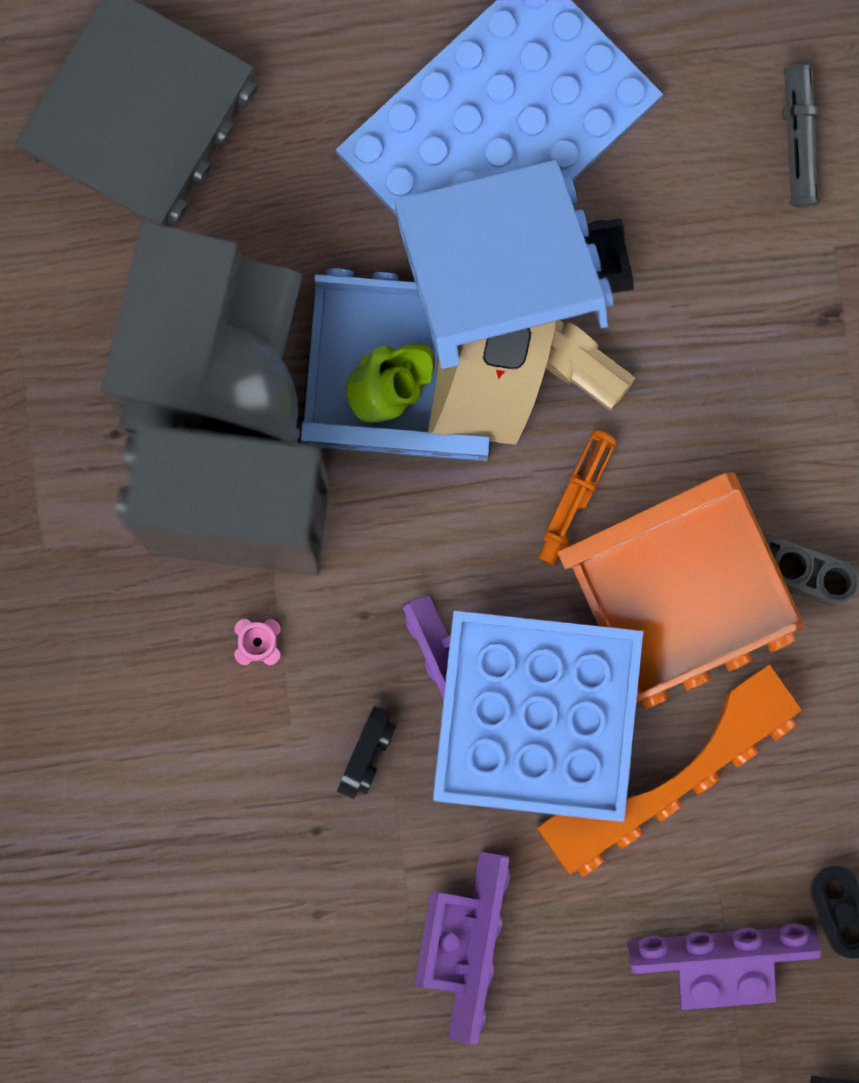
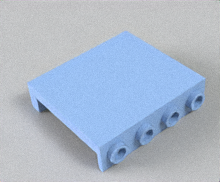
[394,159,613,369]
[301,269,490,462]

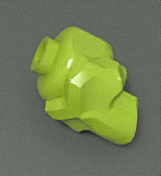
[346,344,435,424]

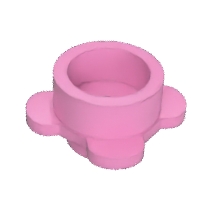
[234,619,281,665]

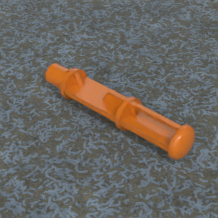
[538,430,617,566]

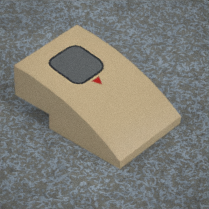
[428,321,556,445]

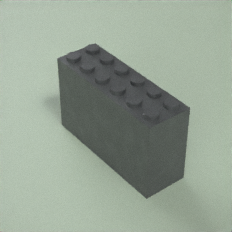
[117,426,330,576]

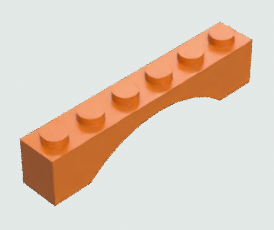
[536,665,802,877]

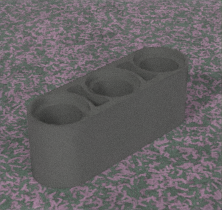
[762,532,859,606]

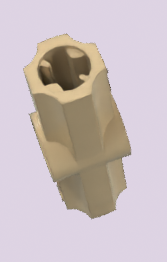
[546,320,635,411]

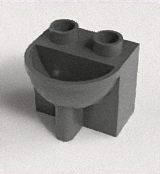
[100,221,302,445]

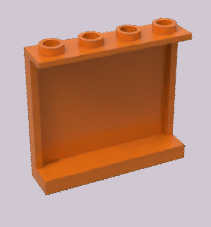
[557,472,806,710]

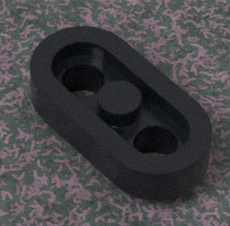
[337,706,396,800]
[810,866,859,959]

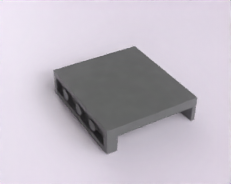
[16,0,258,227]

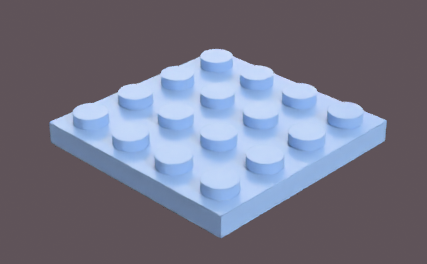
[433,611,643,822]

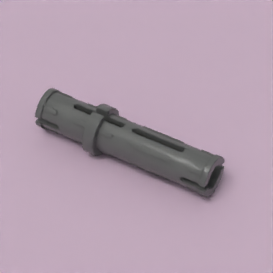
[782,64,820,207]

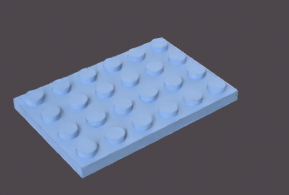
[336,0,663,217]

